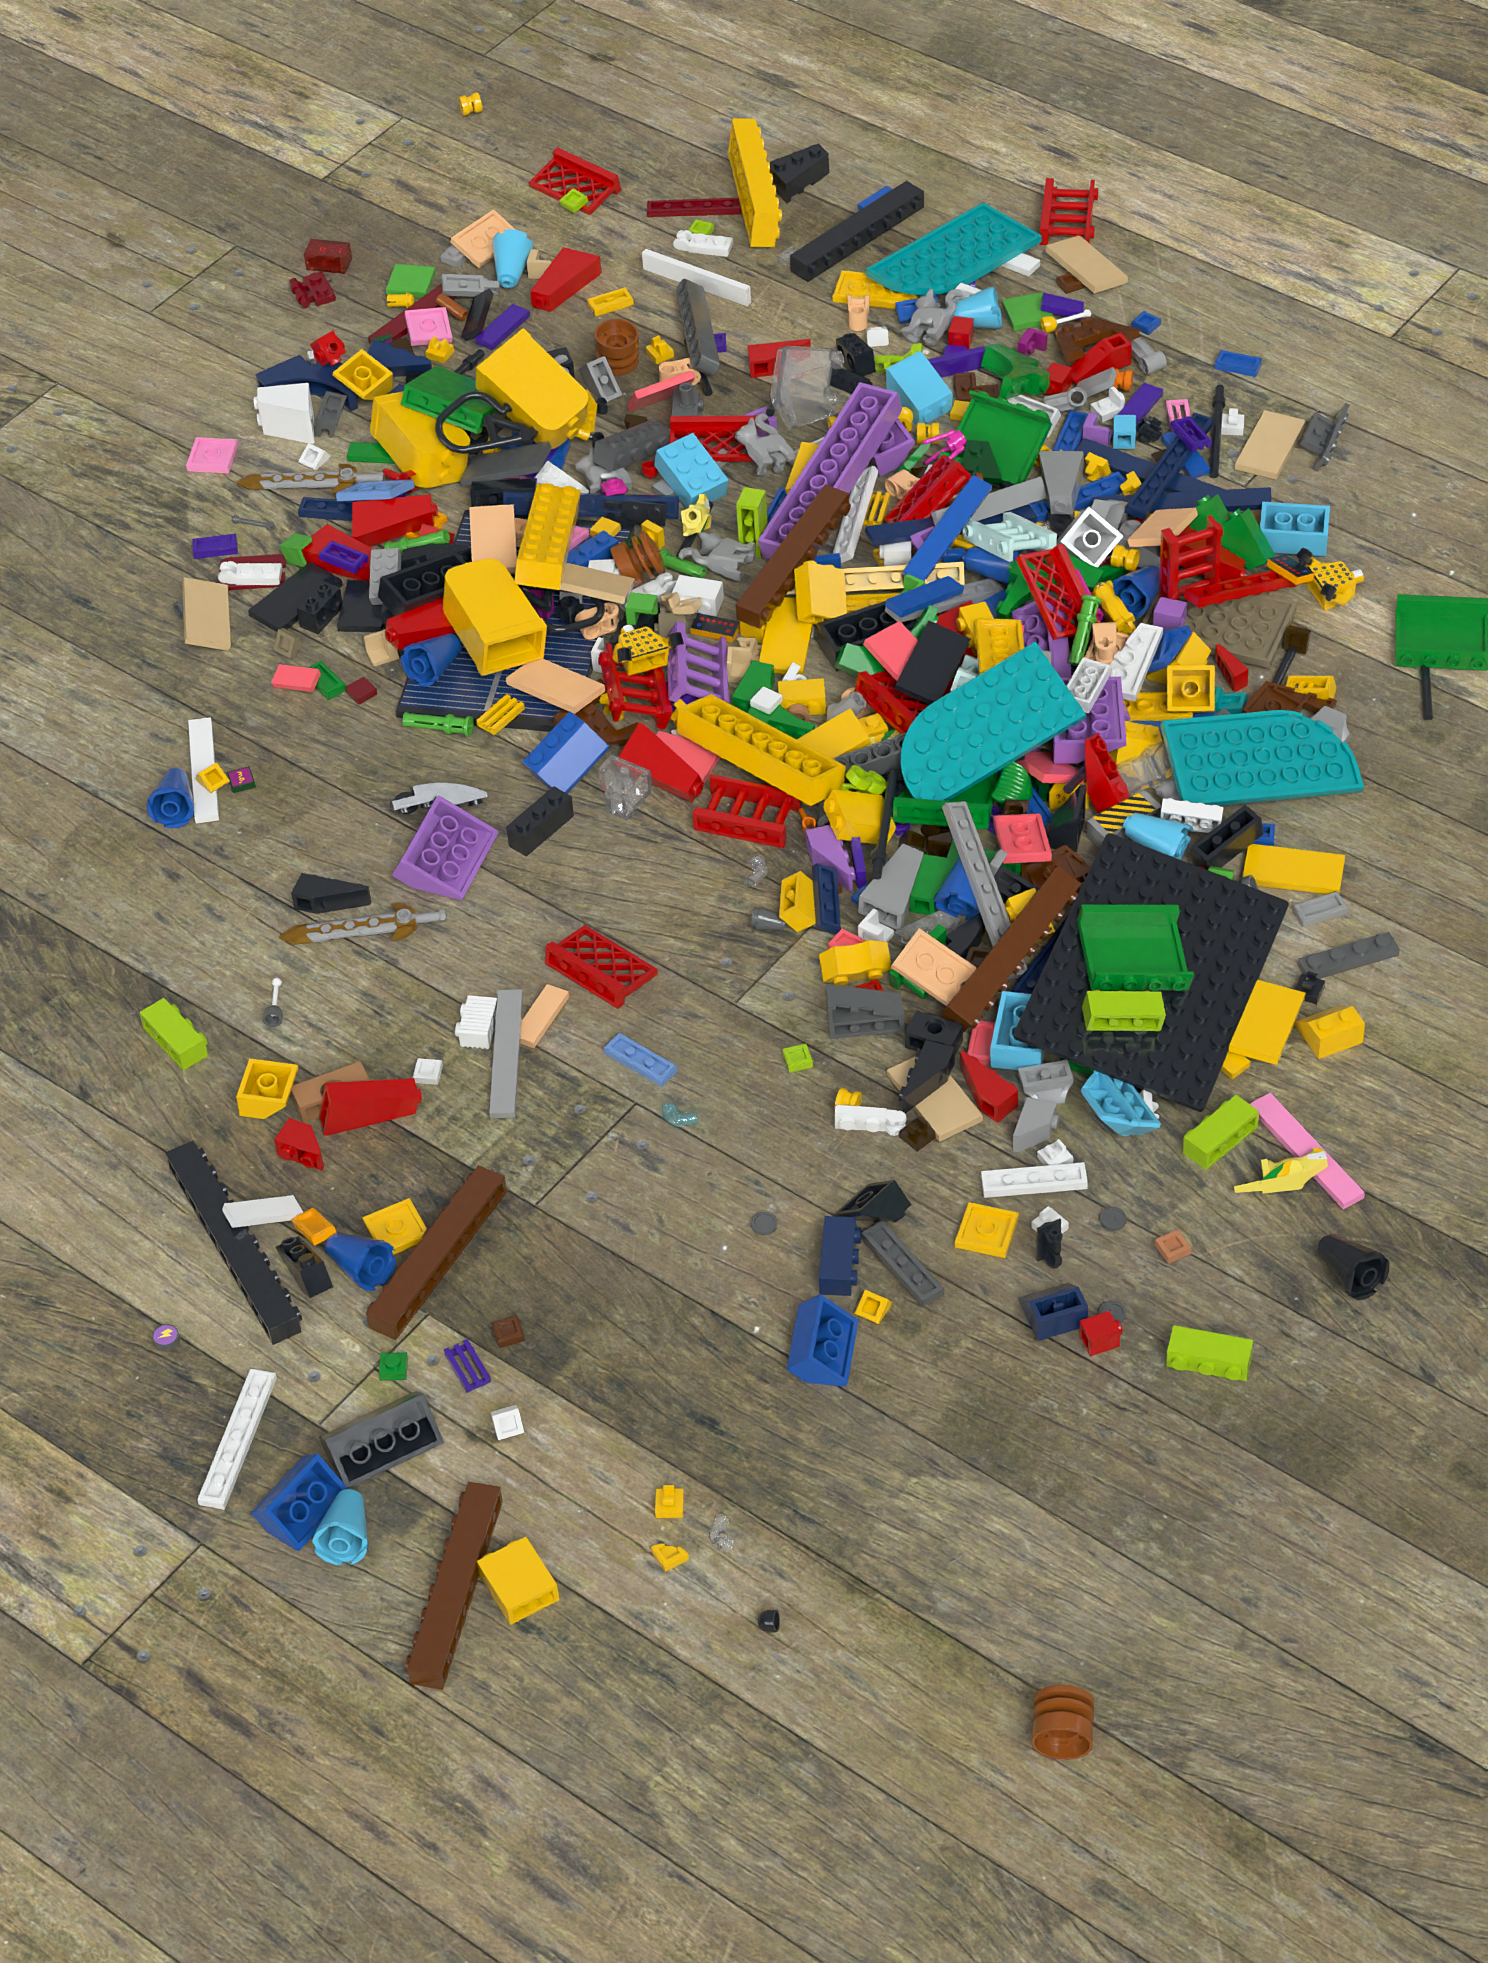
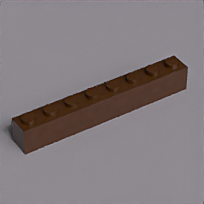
[736,484,851,629]
[941,865,1081,1032]
[366,1165,507,1340]
[405,1482,503,1690]

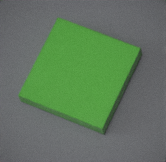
[386,264,436,298]
[1002,292,1054,331]

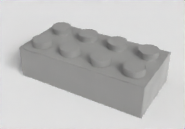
[369,548,401,605]

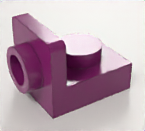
[1018,327,1048,356]

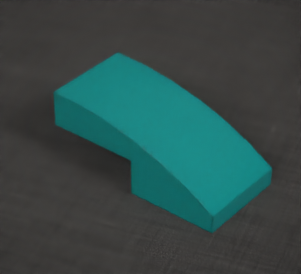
[1215,686,1248,714]

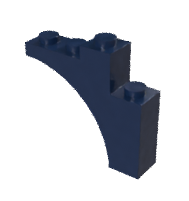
[256,355,359,411]

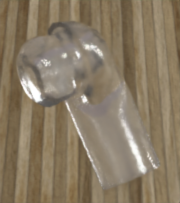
[746,854,768,887]
[708,1514,734,1553]

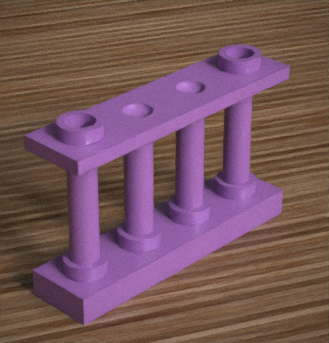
[667,621,730,703]

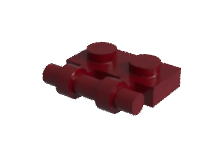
[289,271,336,308]

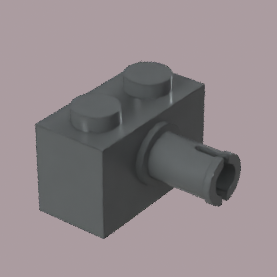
[671,383,704,416]

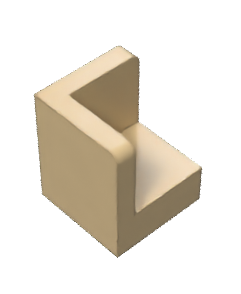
[527,249,552,279]
[364,629,399,666]
[727,647,751,683]

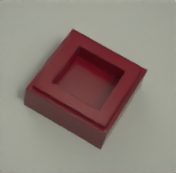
[345,677,377,705]

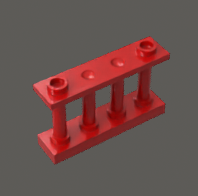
[1040,178,1099,245]
[1159,515,1223,600]
[598,643,673,729]
[692,774,801,848]

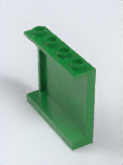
[401,366,497,434]
[938,390,1052,487]
[1395,594,1488,671]
[893,771,998,829]
[1077,905,1194,991]

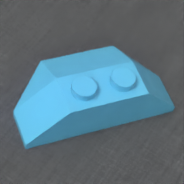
[1081,1071,1161,1136]

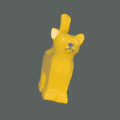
[1090,580,1136,636]

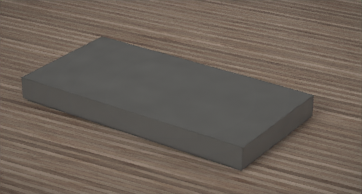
[460,441,552,487]

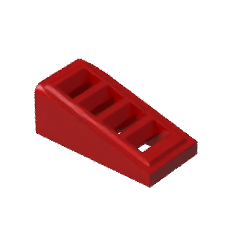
[1215,644,1249,692]

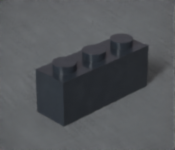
[470,478,538,507]
[506,786,574,857]
[1191,804,1263,871]

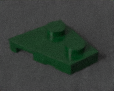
[962,440,1002,484]

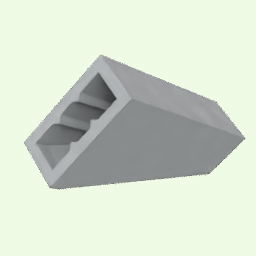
[1039,451,1085,514]
[858,844,924,932]

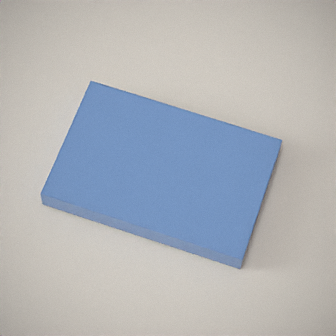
[336,480,415,501]

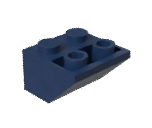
[1019,1283,1088,1341]

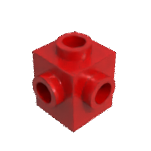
[310,330,346,367]

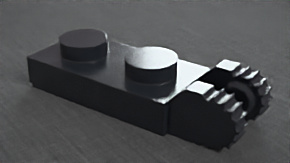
[604,500,667,527]

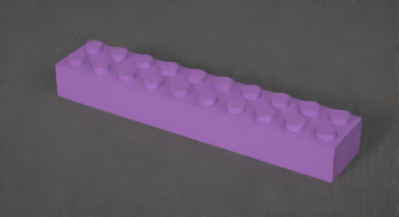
[758,382,902,559]

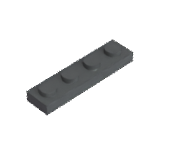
[1298,932,1400,979]
[861,1221,944,1307]

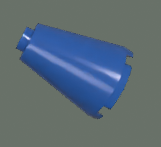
[963,547,1023,585]
[1112,565,1160,619]
[401,633,462,687]
[147,768,194,828]
[934,857,980,920]
[325,1233,396,1291]

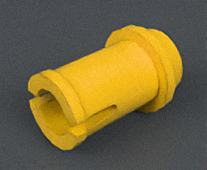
[387,292,414,308]

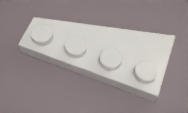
[1110,623,1163,701]

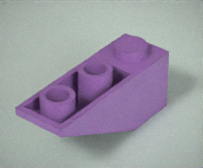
[806,825,856,892]

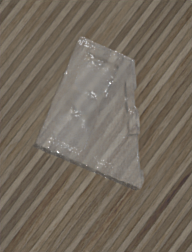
[895,911,961,946]

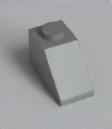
[579,356,622,402]
[1013,1097,1060,1152]

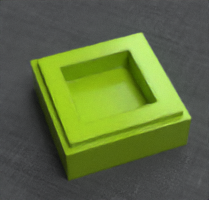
[559,188,588,214]
[688,219,714,235]
[782,1043,813,1073]

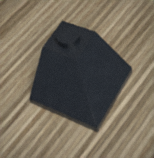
[1045,784,1086,852]
[834,1180,912,1222]

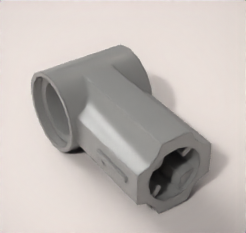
[1131,337,1167,375]
[1044,387,1087,413]
[826,691,867,722]

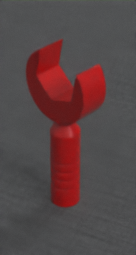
[382,468,419,493]

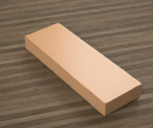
[520,984,569,1048]

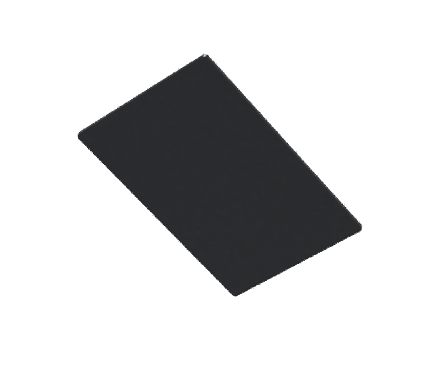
[1013,833,1289,1112]

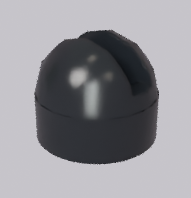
[757,1610,780,1633]

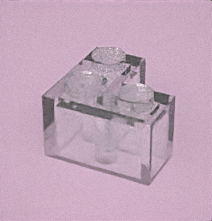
[1117,741,1172,795]
[598,754,653,820]

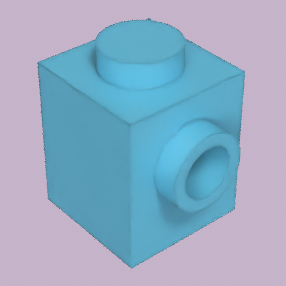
[1113,415,1136,449]

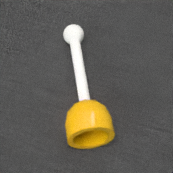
[1040,309,1091,333]

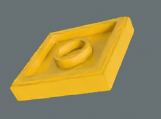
[362,1198,427,1255]
[955,1202,1019,1258]

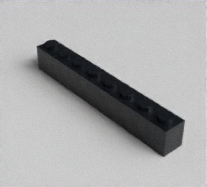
[790,181,924,282]

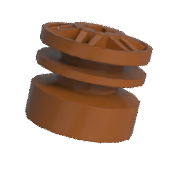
[595,319,639,376]
[610,531,665,589]
[1032,1685,1094,1760]

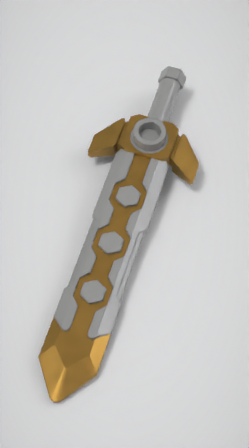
[236,464,385,494]
[279,903,447,945]

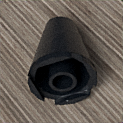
[1318,1234,1390,1300]

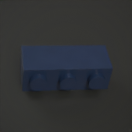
[819,1216,861,1296]

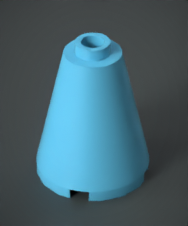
[492,229,533,288]
[946,287,1002,329]
[1123,813,1193,860]
[312,1489,368,1565]

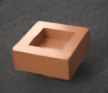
[1155,1230,1191,1264]

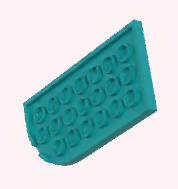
[866,202,1042,295]
[901,641,1086,812]
[1160,710,1364,806]

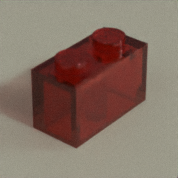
[304,239,352,274]

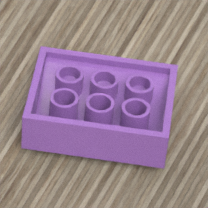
[1052,677,1126,764]
[391,795,499,900]

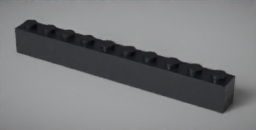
[165,1141,303,1345]

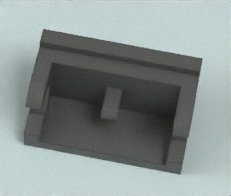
[315,391,347,438]

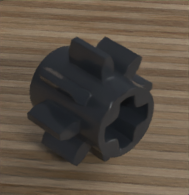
[1136,416,1163,444]
[555,596,584,624]

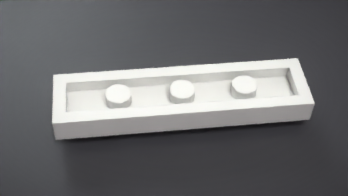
[981,1162,1088,1198]

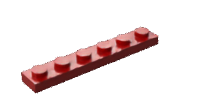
[1184,570,1307,608]

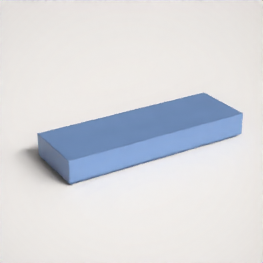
[603,1033,678,1087]

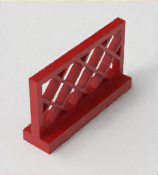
[528,147,622,215]
[669,416,758,462]
[883,454,972,523]
[1015,544,1100,640]
[854,670,929,734]
[545,925,658,1009]

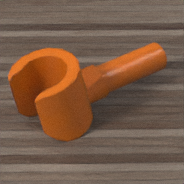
[799,808,816,833]

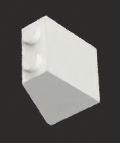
[254,383,315,444]
[1056,507,1123,568]

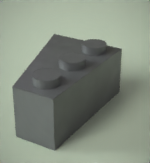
[825,984,905,1039]

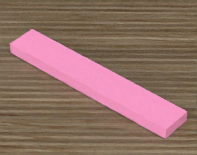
[1250,1093,1365,1210]

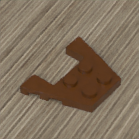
[1054,317,1140,363]
[553,678,639,746]
[1242,681,1337,714]
[1022,845,1091,888]

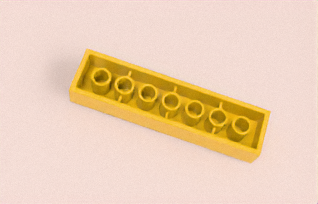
[728,118,782,247]
[514,483,581,590]
[677,694,846,806]

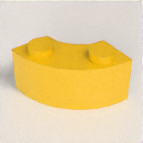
[819,940,892,986]

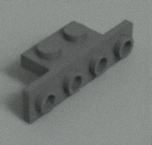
[1300,403,1350,471]

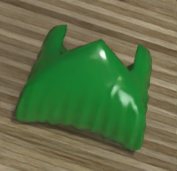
[991,762,1033,806]

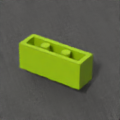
[736,487,768,558]
[1082,990,1166,1031]
[139,998,208,1071]
[1183,1095,1259,1170]
[1166,1325,1253,1382]

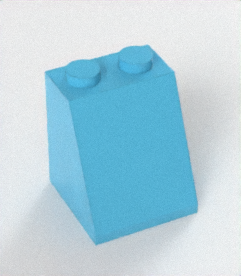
[886,351,953,426]

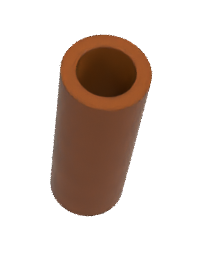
[435,293,469,322]

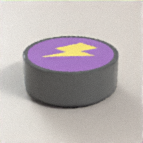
[152,1324,180,1351]

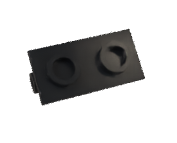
[827,364,873,394]
[1036,1218,1063,1269]

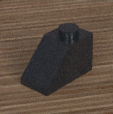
[994,865,1039,904]

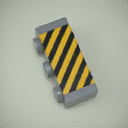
[1087,790,1162,849]

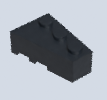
[769,143,829,204]

